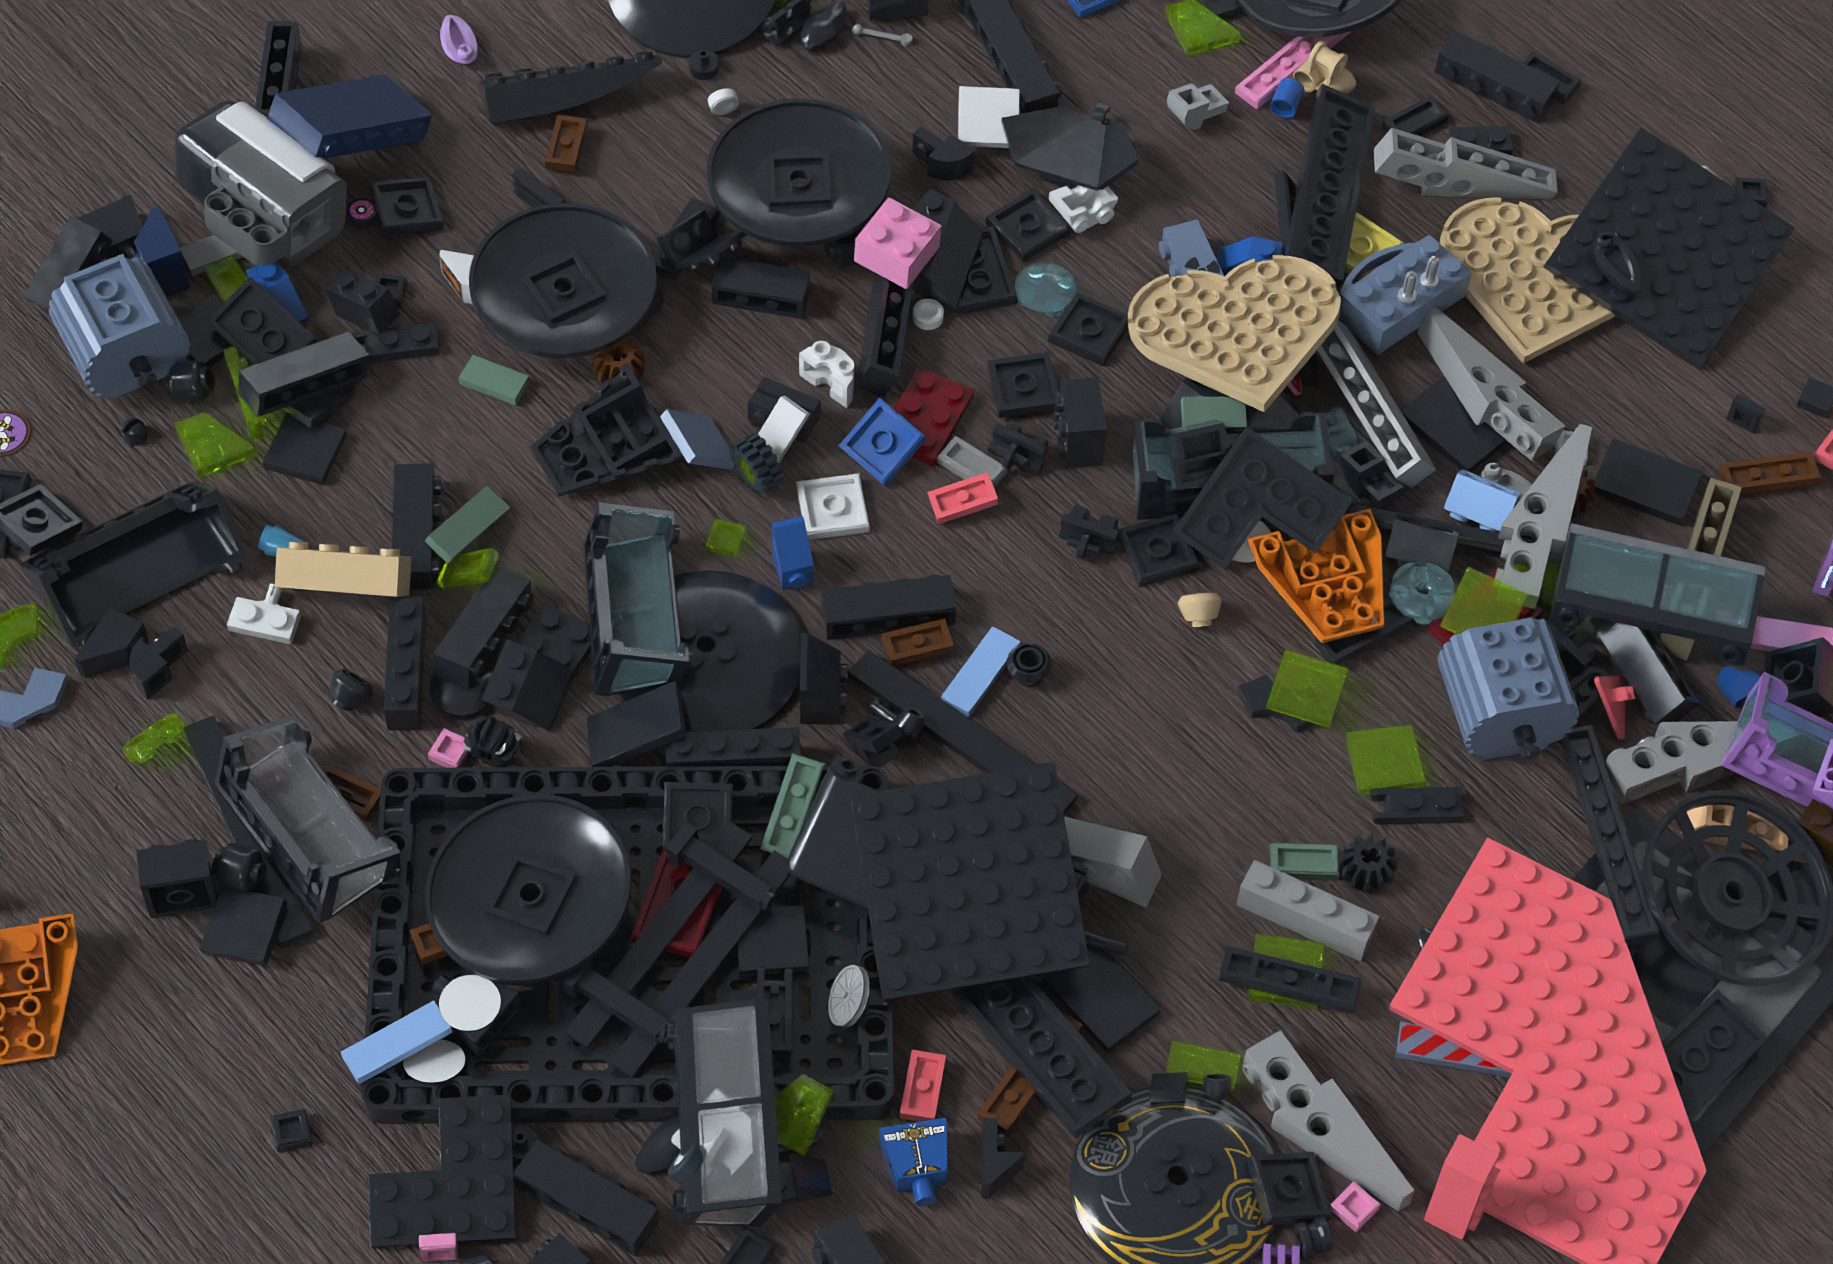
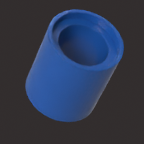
[1270,78,1305,118]

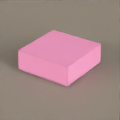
[428,728,470,768]
[1330,1181,1381,1232]
[419,1233,459,1262]

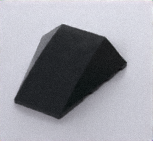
[530,363,684,497]

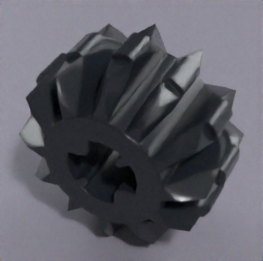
[463,716,522,767]
[1339,834,1398,894]

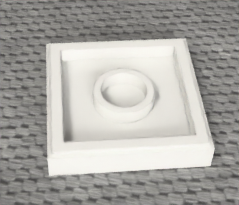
[958,86,1019,148]
[796,473,870,540]

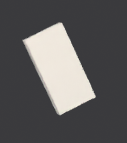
[758,396,810,463]

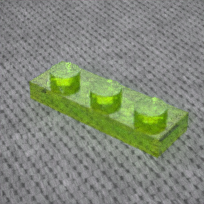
[223,346,267,441]

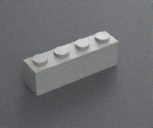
[1236,860,1379,962]

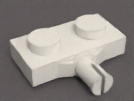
[227,584,301,644]

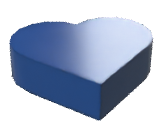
[1716,667,1760,707]

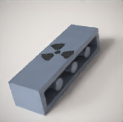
[1159,219,1224,277]

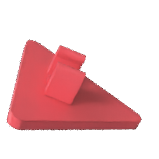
[1594,676,1635,740]

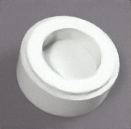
[708,88,739,115]
[913,299,944,330]

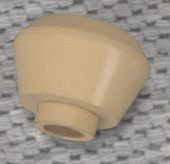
[1178,592,1222,627]

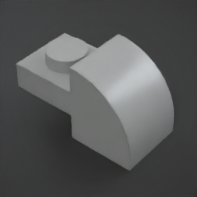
[1167,83,1229,130]

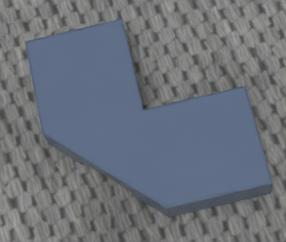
[0,668,68,729]

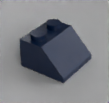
[133,206,190,297]

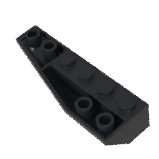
[478,51,662,123]

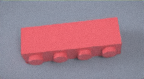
[1424,1134,1500,1240]

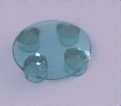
[1015,262,1076,316]

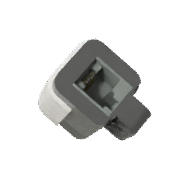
[175,100,347,267]

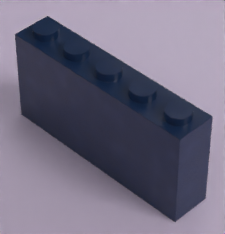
[267,74,432,159]

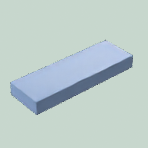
[941,626,1020,718]
[341,1001,452,1084]

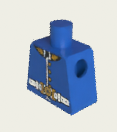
[879,1118,947,1206]

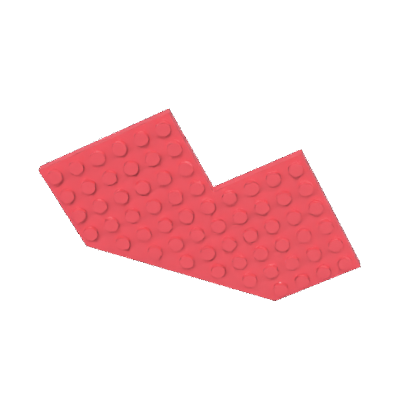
[1389,837,1707,1264]

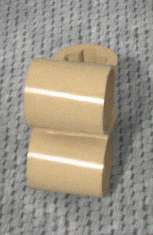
[1293,41,1356,95]

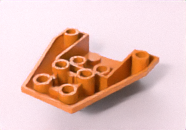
[1248,509,1384,643]
[0,913,79,1065]

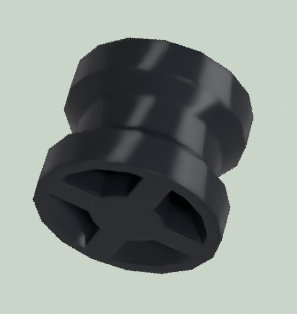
[1294,1217,1333,1258]

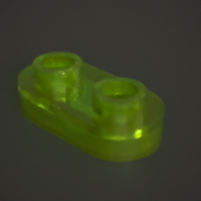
[122,713,185,763]

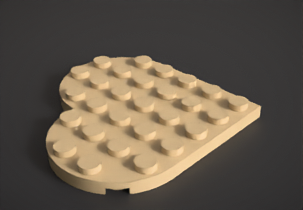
[1439,197,1616,364]
[1128,255,1341,412]

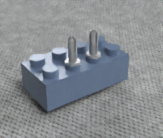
[1339,235,1472,355]

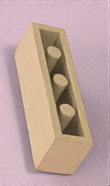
[275,541,411,597]

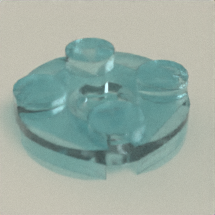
[1388,562,1456,625]

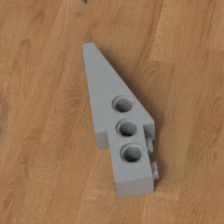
[1374,128,1558,200]
[1417,307,1565,461]
[1493,424,1592,609]
[1605,721,1808,805]
[1242,1030,1414,1211]

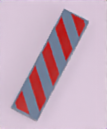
[1395,1022,1512,1078]

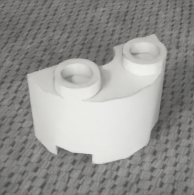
[1049,185,1119,233]
[799,341,854,408]

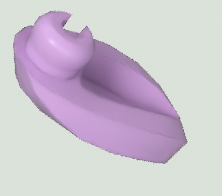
[440,15,478,64]

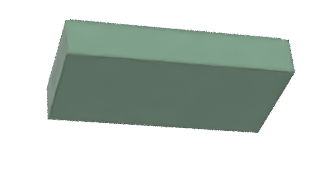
[459,355,530,405]
[1181,397,1247,429]
[1269,843,1339,880]

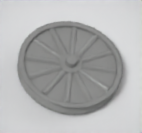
[828,965,869,1028]

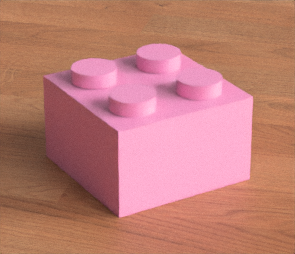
[854,197,941,289]

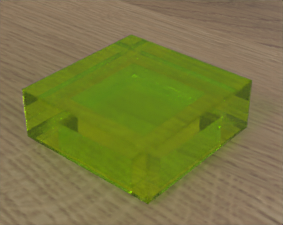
[706,518,746,558]

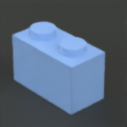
[1444,469,1522,532]

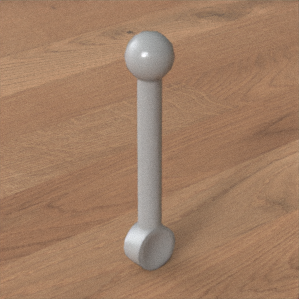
[852,24,913,46]

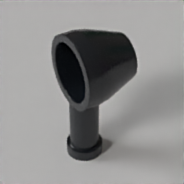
[869,699,925,744]

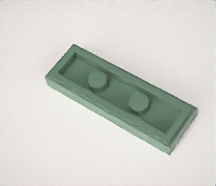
[425,486,510,563]
[760,754,825,858]

